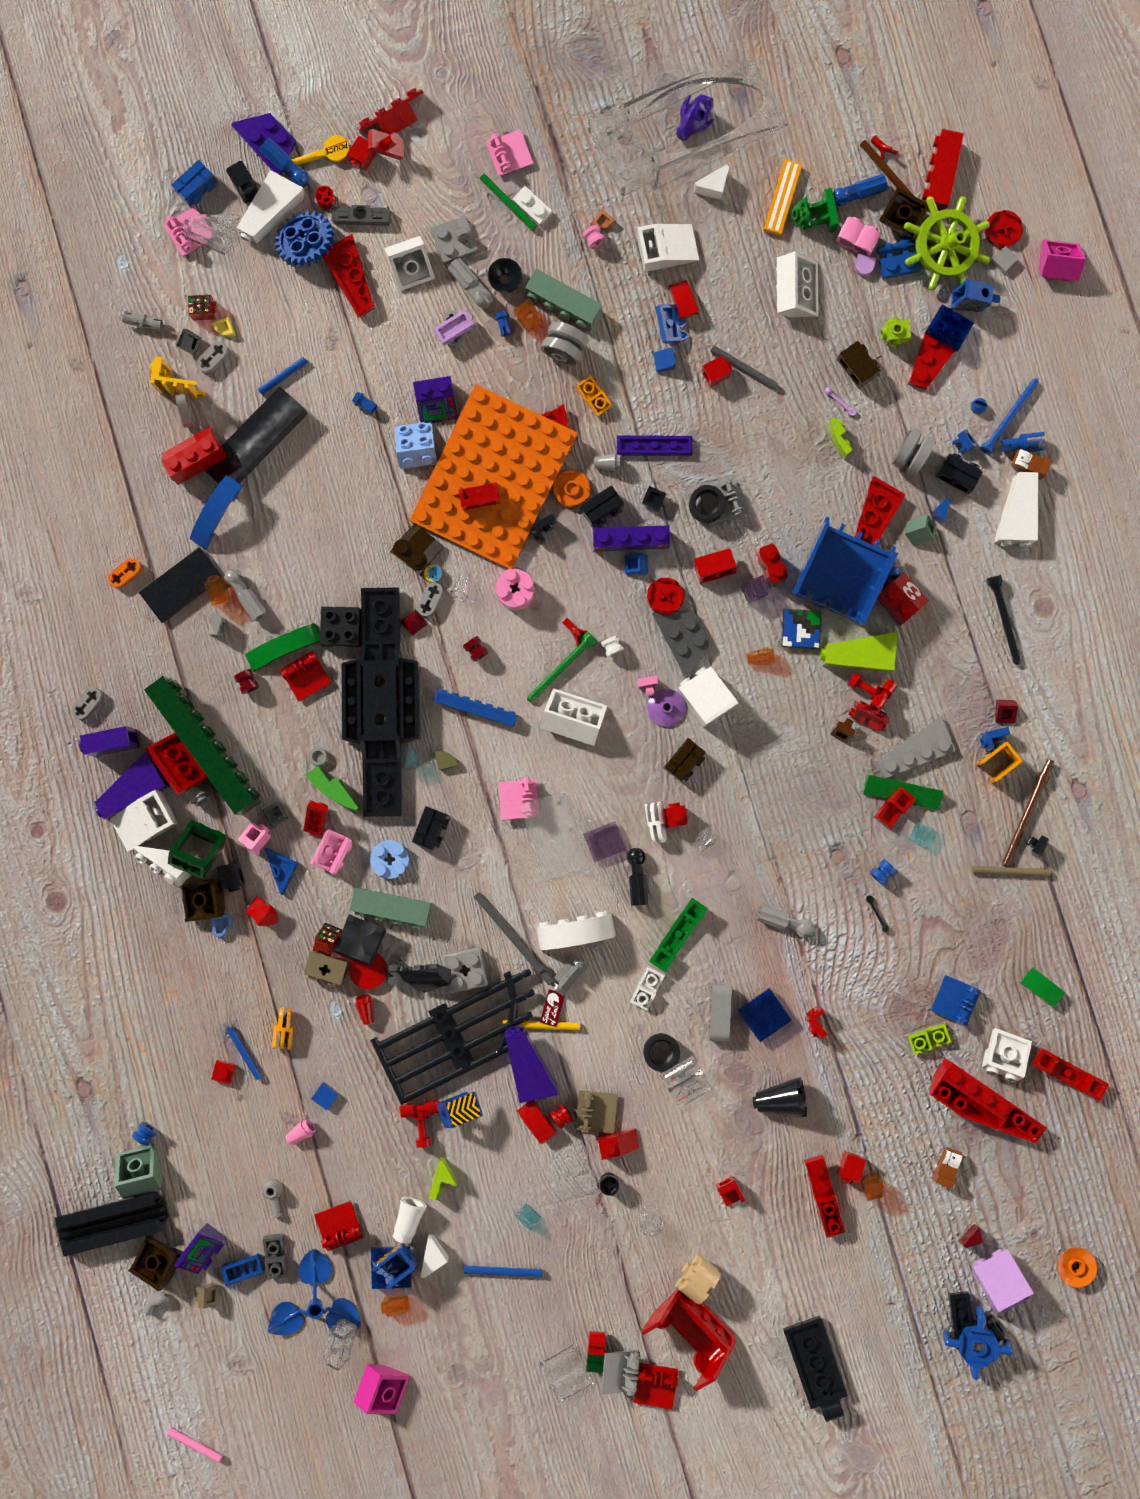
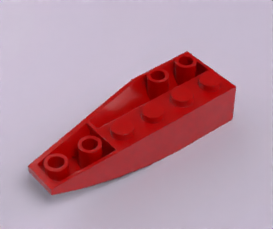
[929,1058,1047,1144]

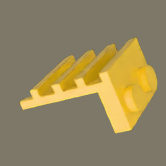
[150,357,206,399]

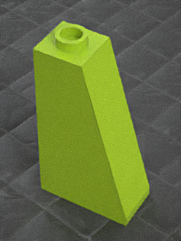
[820,632,898,673]

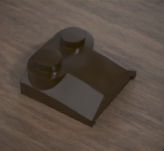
[879,187,929,240]
[390,523,444,576]
[180,878,226,922]
[128,1235,181,1291]

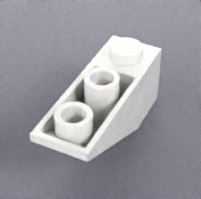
[133,846,192,887]

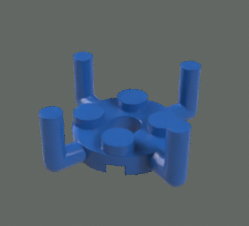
[942,1306,1013,1380]

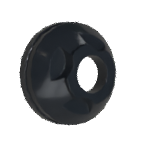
[488,258,522,293]

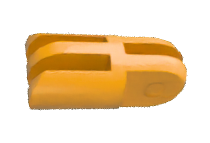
[272,1007,293,1050]

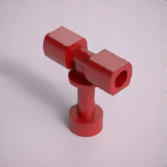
[847,672,897,715]
[399,1100,439,1148]

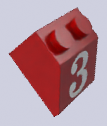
[877,572,929,626]

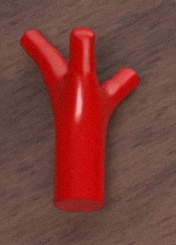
[871,135,899,160]
[563,618,587,646]

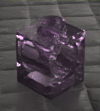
[740,575,772,604]

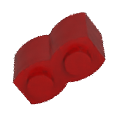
[757,543,788,587]

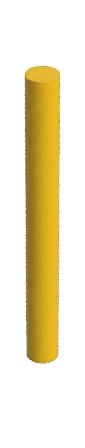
[503,1020,580,1031]

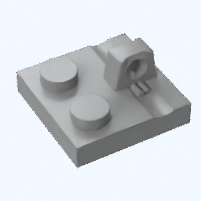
[430,215,479,265]

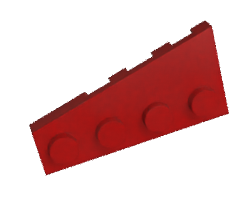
[322,234,375,318]

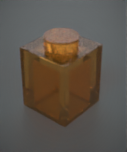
[204,575,231,606]

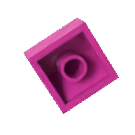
[1039,240,1086,282]
[353,1364,410,1414]

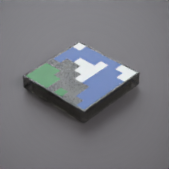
[781,609,822,649]

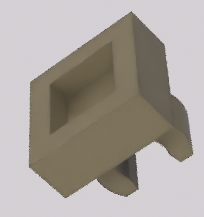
[195,1283,219,1309]

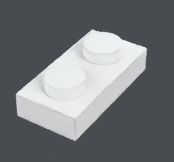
[512,186,552,227]

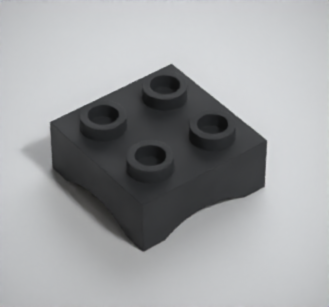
[320,606,361,647]
[333,914,386,966]

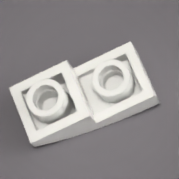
[630,965,665,1011]

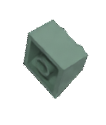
[115,1144,162,1199]

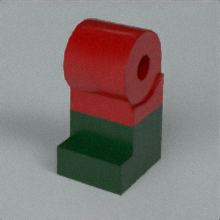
[586,1331,605,1373]

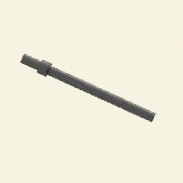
[474,892,554,985]

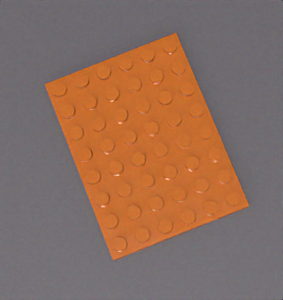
[409,384,578,569]

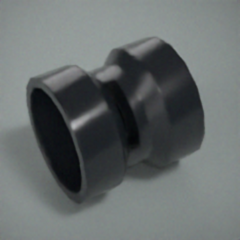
[599,1172,619,1196]

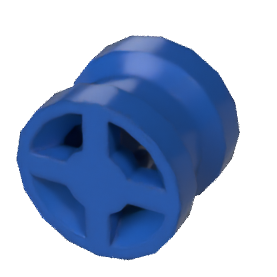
[132,1121,158,1146]

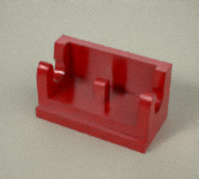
[459,482,501,511]
[694,548,737,584]

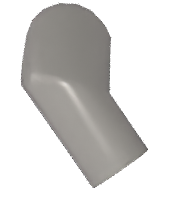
[142,1291,170,1315]

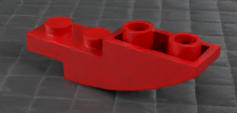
[804,1155,845,1238]

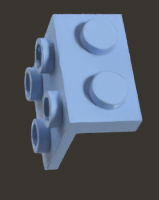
[395,422,437,469]

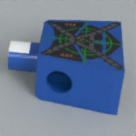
[951,279,1000,312]

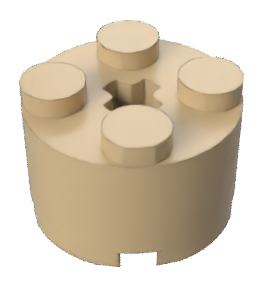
[675,1254,721,1304]

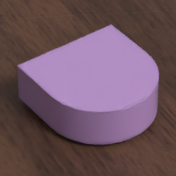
[855,254,876,276]

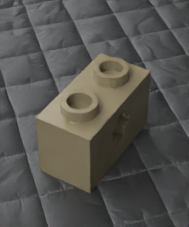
[303,950,350,987]

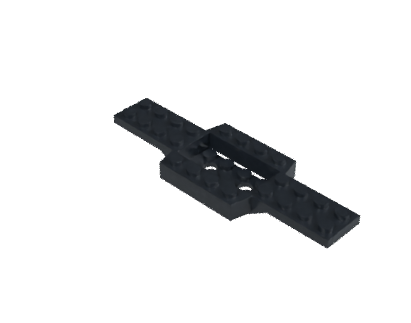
[341,587,421,817]

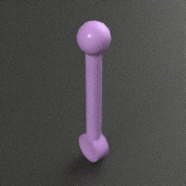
[825,388,856,417]

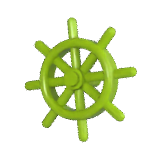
[904,196,991,291]

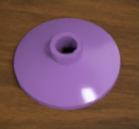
[647,689,686,727]

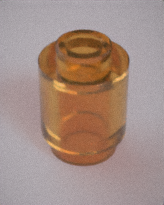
[381,1294,410,1318]

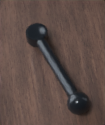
[866,895,889,932]

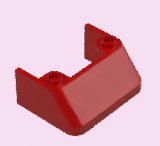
[641,1289,736,1391]

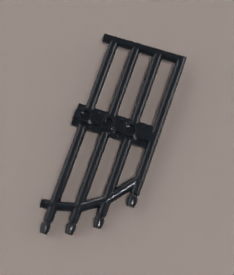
[370,969,535,1105]

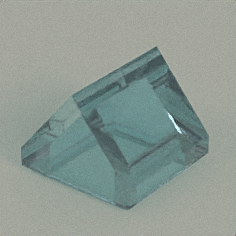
[515,1203,541,1231]

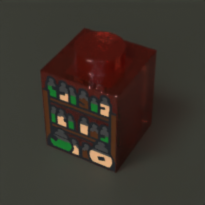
[188,295,218,321]
[313,923,343,957]

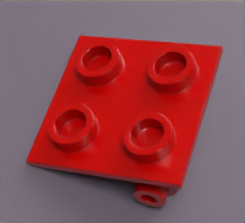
[280,650,332,702]
[314,1201,364,1252]
[634,1363,679,1409]

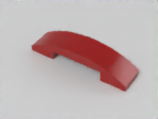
[1032,1048,1109,1101]

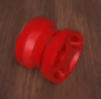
[315,186,336,210]
[550,1104,574,1129]

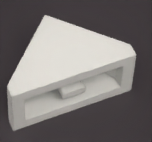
[693,165,729,200]
[420,1233,449,1278]

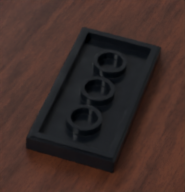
[139,547,223,623]

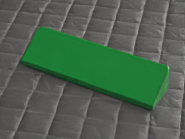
[862,775,944,810]

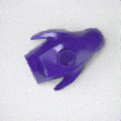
[676,94,714,141]

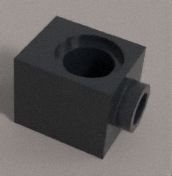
[217,862,245,892]

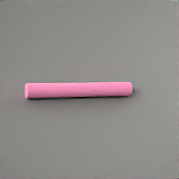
[167,1428,223,1463]

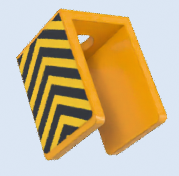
[975,741,1023,783]

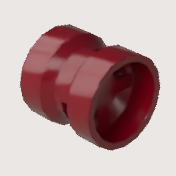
[463,636,489,662]
[234,669,259,694]

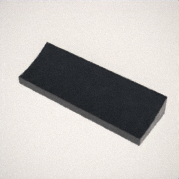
[204,386,308,484]

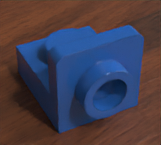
[980,727,1010,752]

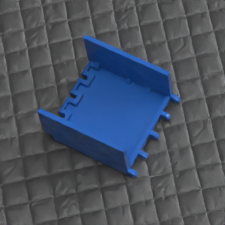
[791,516,898,625]

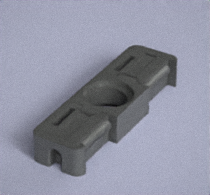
[331,204,391,226]

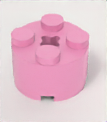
[496,569,535,611]

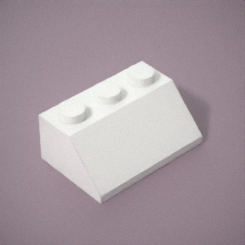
[776,252,818,317]
[540,688,607,746]

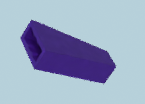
[94,752,170,820]
[505,1026,558,1103]

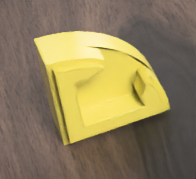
[211,317,236,337]

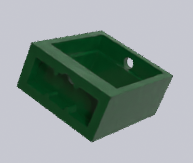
[168,820,226,879]

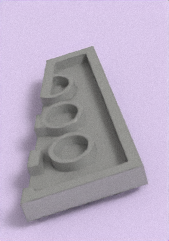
[876,716,956,778]

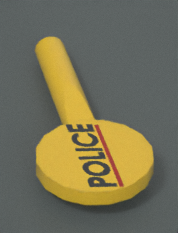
[292,135,350,166]

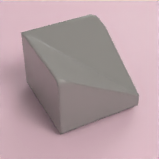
[208,614,227,638]

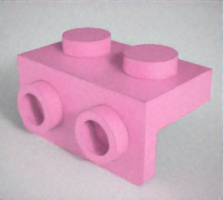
[311,828,352,875]

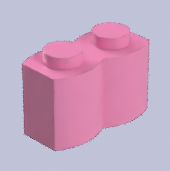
[836,217,881,256]

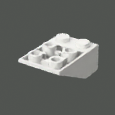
[637,224,699,272]
[110,790,179,852]

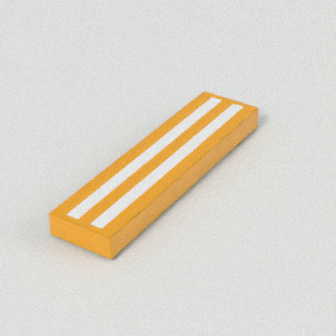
[763,159,802,236]

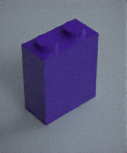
[78,726,140,757]

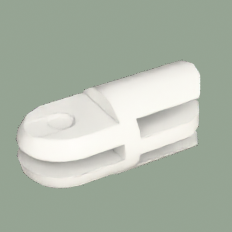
[644,801,667,844]

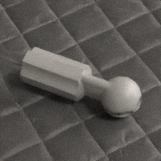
[448,258,493,308]
[224,569,267,622]
[756,904,814,938]

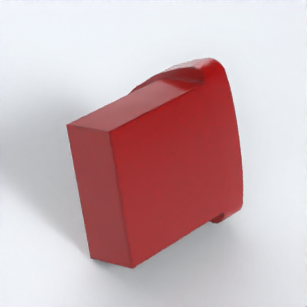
[245,896,278,926]

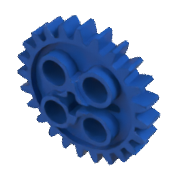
[274,210,335,268]

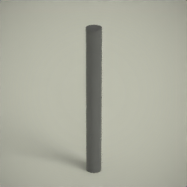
[710,345,778,390]

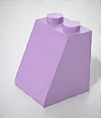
[972,1248,1034,1316]

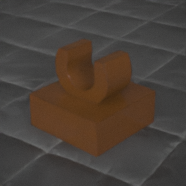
[830,718,856,744]

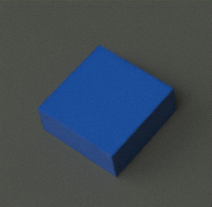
[311,1082,339,1110]

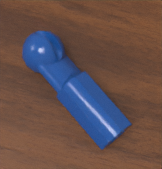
[259,137,310,188]
[833,174,888,207]

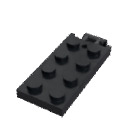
[783,1316,848,1422]

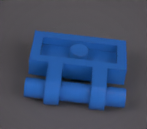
[877,239,921,280]

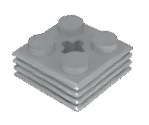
[442,947,488,993]

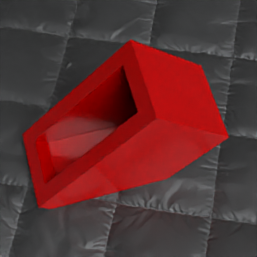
[598,1128,639,1160]

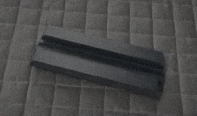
[54,1191,169,1257]

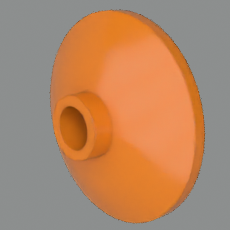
[1057,1247,1097,1288]

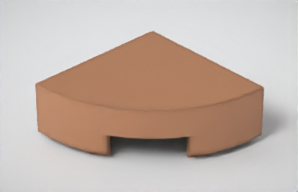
[590,209,617,230]

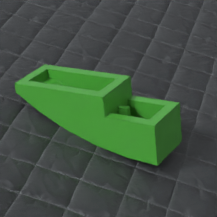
[306,766,361,811]

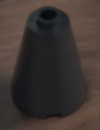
[753,1077,807,1117]

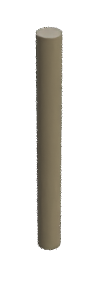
[972,866,1051,877]

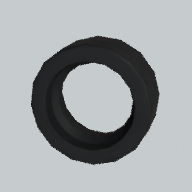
[689,485,726,523]
[643,1033,681,1072]

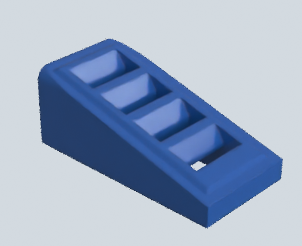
[220,1253,264,1286]

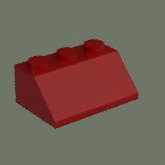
[162,426,227,485]

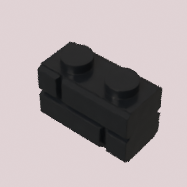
[226,161,258,203]
[935,453,983,494]
[580,485,624,527]
[412,806,450,850]

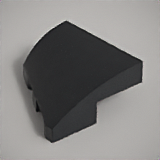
[397,964,451,993]

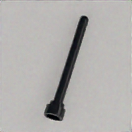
[986,575,1021,665]

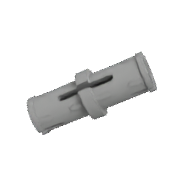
[122,311,163,331]

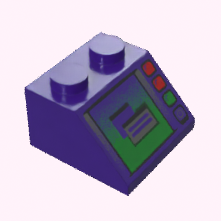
[413,376,458,423]
[175,1223,226,1274]

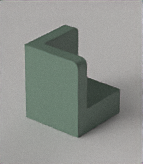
[905,514,936,546]

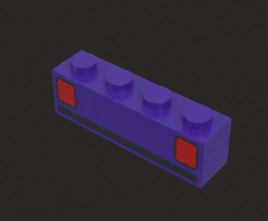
[593,525,670,552]

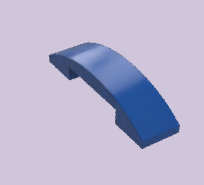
[190,475,243,550]

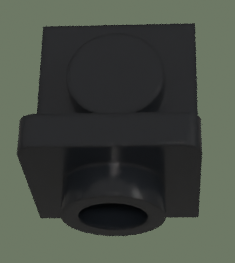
[531,514,556,544]

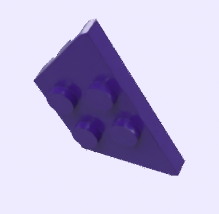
[231,113,296,176]

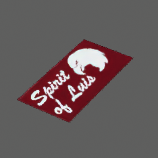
[540,989,565,1027]

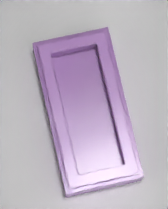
[433,309,475,347]

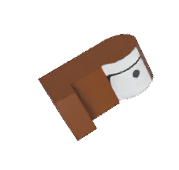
[1011,450,1052,480]
[932,1147,962,1189]

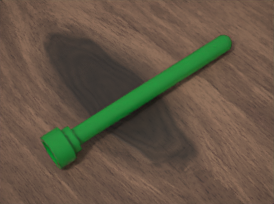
[527,631,598,702]

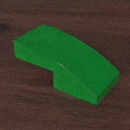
[1021,967,1065,1008]

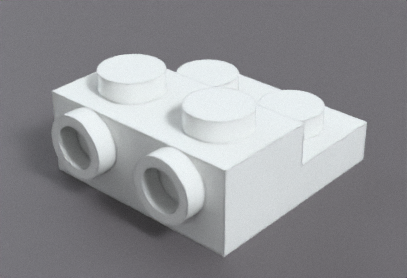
[982,1028,1032,1083]

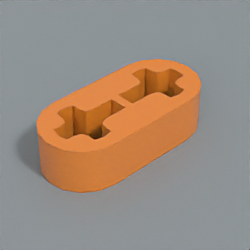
[108,558,142,589]

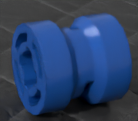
[870,859,897,886]

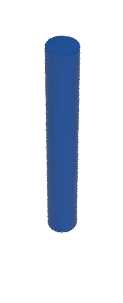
[258,357,308,395]
[227,1027,263,1080]

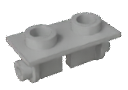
[550,954,588,996]

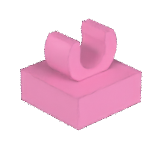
[637,676,658,697]

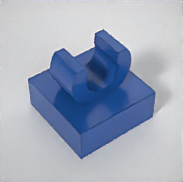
[952,430,978,453]

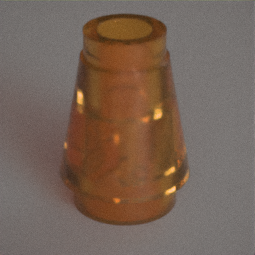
[747,647,775,665]

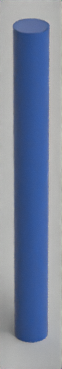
[464,1266,542,1277]

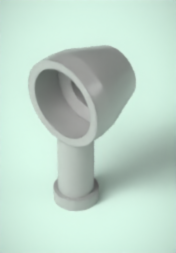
[263,1179,283,1218]

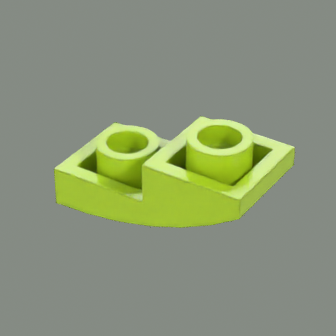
[828,417,853,459]
[907,1023,952,1055]

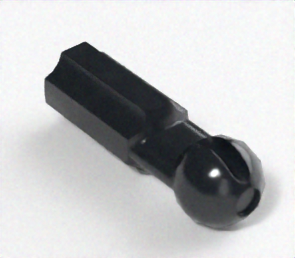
[627,848,649,906]

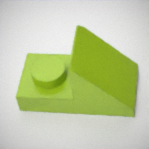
[428,1157,458,1201]

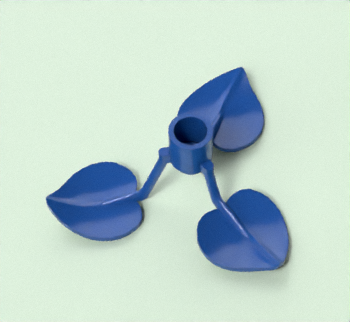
[268,1249,360,1335]

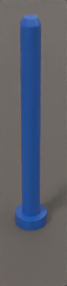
[980,378,1039,455]

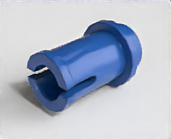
[495,311,512,337]
[352,392,377,415]

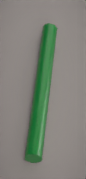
[480,173,537,231]

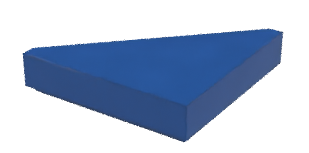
[265,848,299,895]

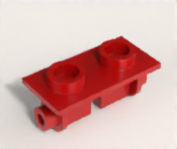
[849,701,889,731]

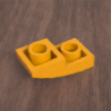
[574,375,613,417]

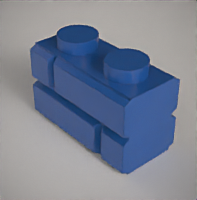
[171,160,217,207]

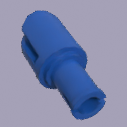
[1001,432,1045,452]

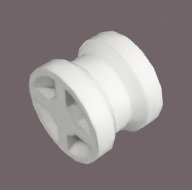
[601,635,624,657]

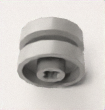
[541,321,589,366]
[892,427,937,477]

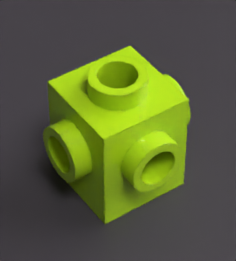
[881,318,911,347]

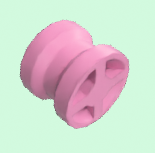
[583,225,606,249]

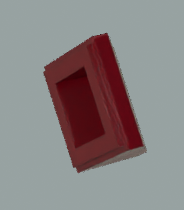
[995,700,1018,723]
[959,1224,983,1248]

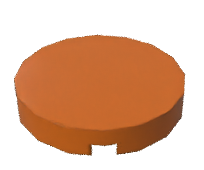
[553,470,591,508]

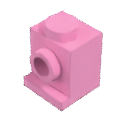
[238,822,271,856]

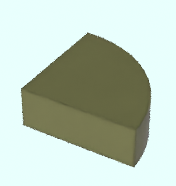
[435,751,458,770]

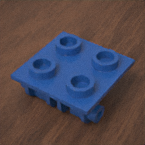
[930,975,981,1026]

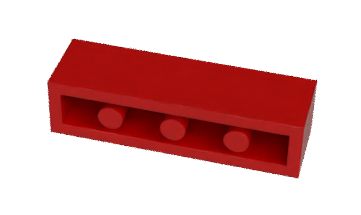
[921,129,964,211]

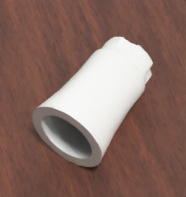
[393,1197,427,1244]

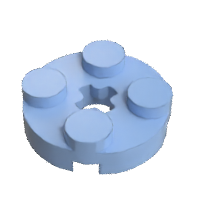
[370,840,409,879]

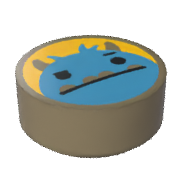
[423,564,443,583]

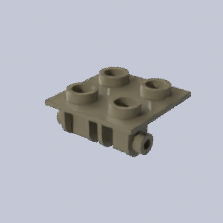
[575,1090,618,1134]

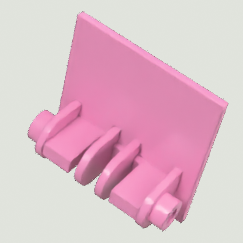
[486,129,533,176]
[163,206,215,257]
[498,777,539,820]

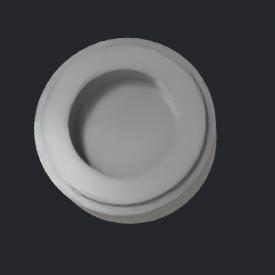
[309,747,329,767]

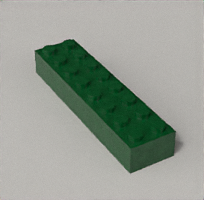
[144,676,261,816]

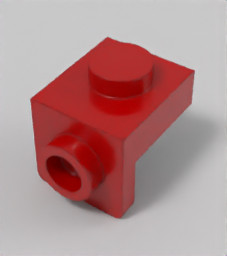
[805,1007,828,1039]

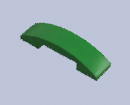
[245,623,320,672]
[649,898,708,972]

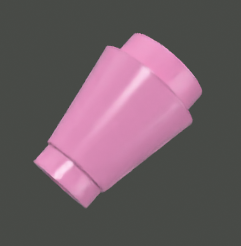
[286,1119,316,1145]

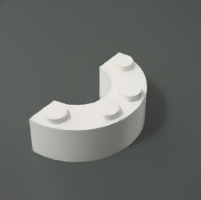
[536,911,616,950]

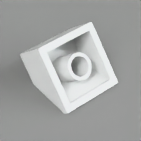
[385,236,435,291]

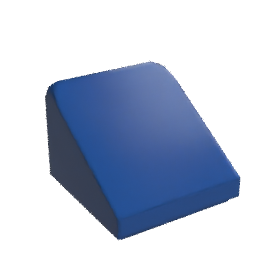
[654,347,675,372]
[931,498,950,524]
[625,553,648,575]

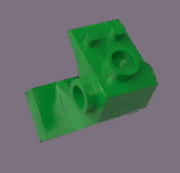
[791,188,839,232]

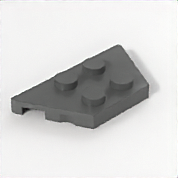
[652,612,711,679]

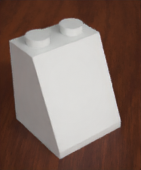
[678,667,738,727]

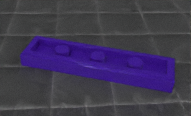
[617,435,692,456]

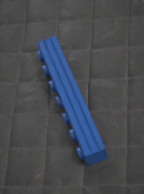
[434,689,517,727]

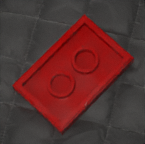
[146,733,209,796]

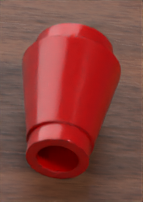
[354,994,374,1025]

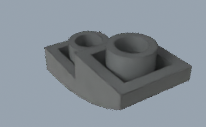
[262,1233,288,1279]

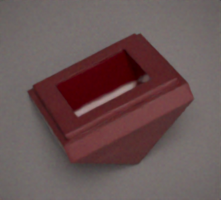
[401,609,428,636]

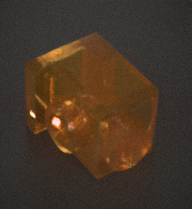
[514,299,543,333]
[860,1172,884,1201]

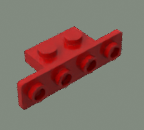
[357,88,424,135]

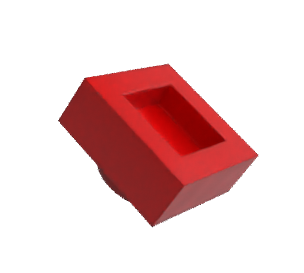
[211,1060,236,1084]

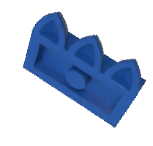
[655,304,689,343]

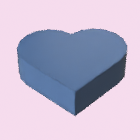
[210,914,234,938]

